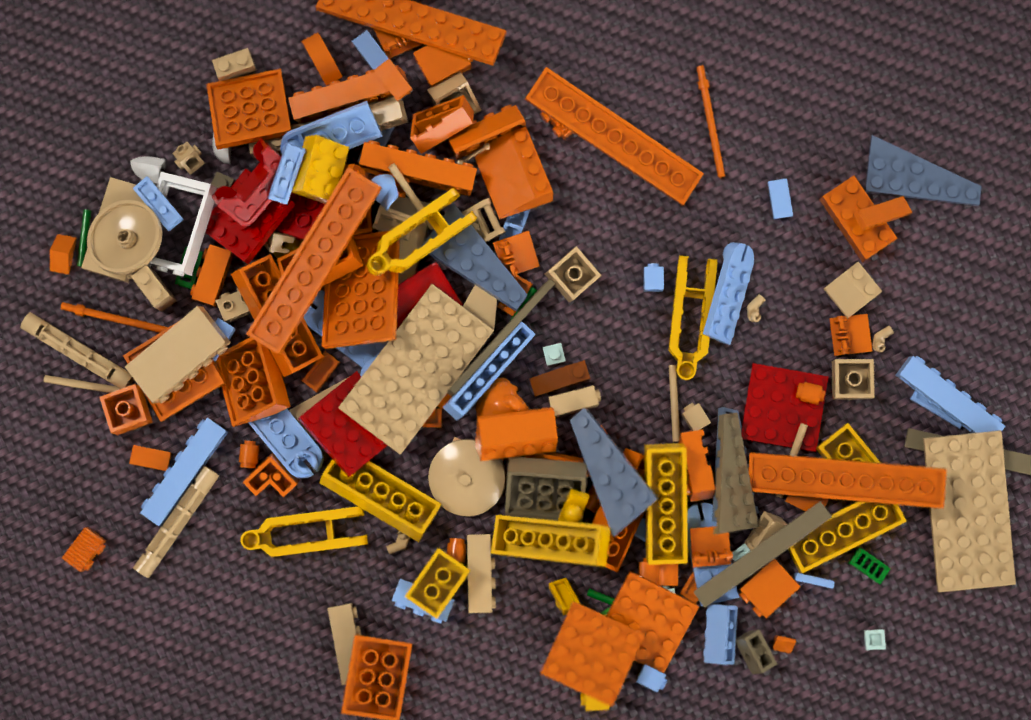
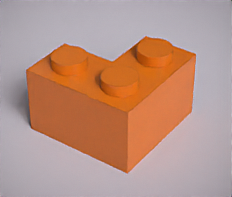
[243,453,300,497]

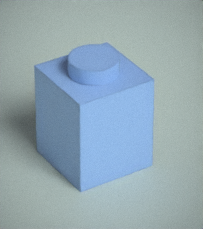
[643,263,664,292]
[636,664,667,693]

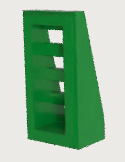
[175,247,204,289]
[848,547,891,585]

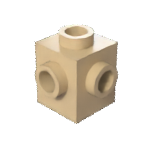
[173,142,205,175]

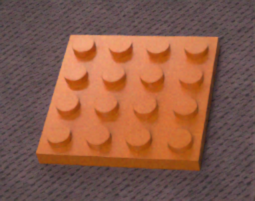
[206,69,292,150]
[123,321,226,422]
[606,571,699,673]
[540,601,645,707]

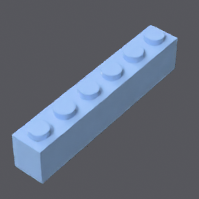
[443,321,536,421]
[895,356,1005,433]
[140,418,228,526]

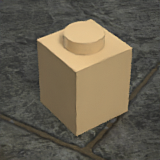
[681,403,711,431]

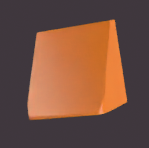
[772,635,796,653]

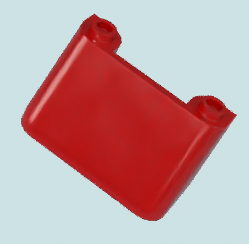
[212,138,281,226]
[396,262,463,331]

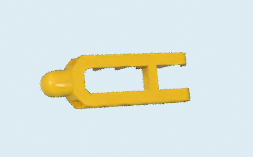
[367,188,478,275]
[668,255,717,381]
[241,506,368,557]

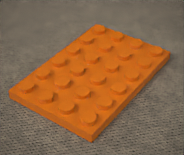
[322,230,400,349]

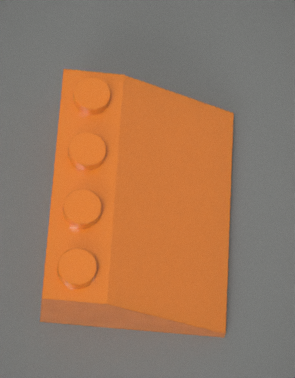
[474,126,553,220]
[215,337,291,427]
[341,635,412,720]

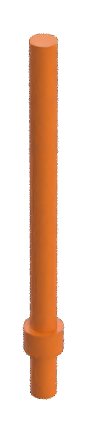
[696,65,725,178]
[60,302,168,333]

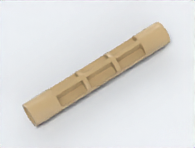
[20,312,134,389]
[133,465,220,578]

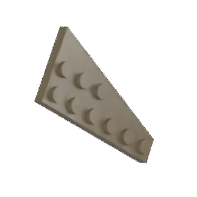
[714,413,759,535]

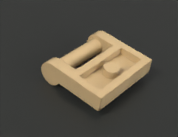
[462,198,506,243]

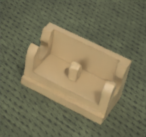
[372,205,412,241]
[264,231,295,253]

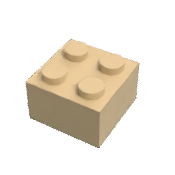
[545,246,602,302]
[832,359,874,400]

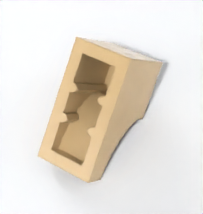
[745,511,787,550]

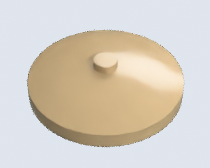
[87,200,162,275]
[428,439,506,516]

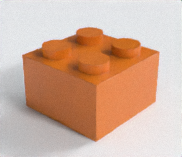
[99,384,153,436]

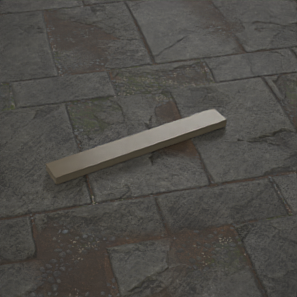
[447,279,555,397]
[904,428,1031,476]
[693,501,832,608]

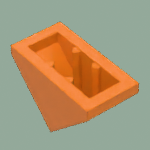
[50,234,77,275]

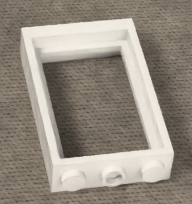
[147,172,218,277]

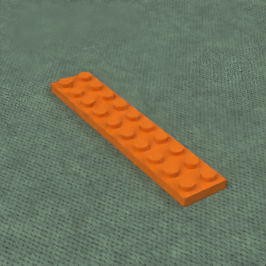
[316,0,507,66]
[525,67,704,206]
[246,167,382,355]
[748,452,947,509]

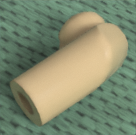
[747,294,766,323]
[872,326,894,353]
[386,531,410,555]

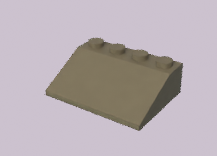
[505,457,587,522]

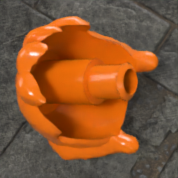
[476,377,529,417]

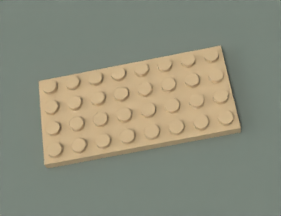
[338,284,494,455]
[923,430,1016,592]

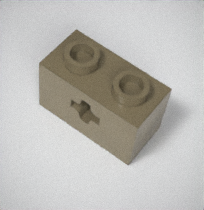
[736,629,777,674]

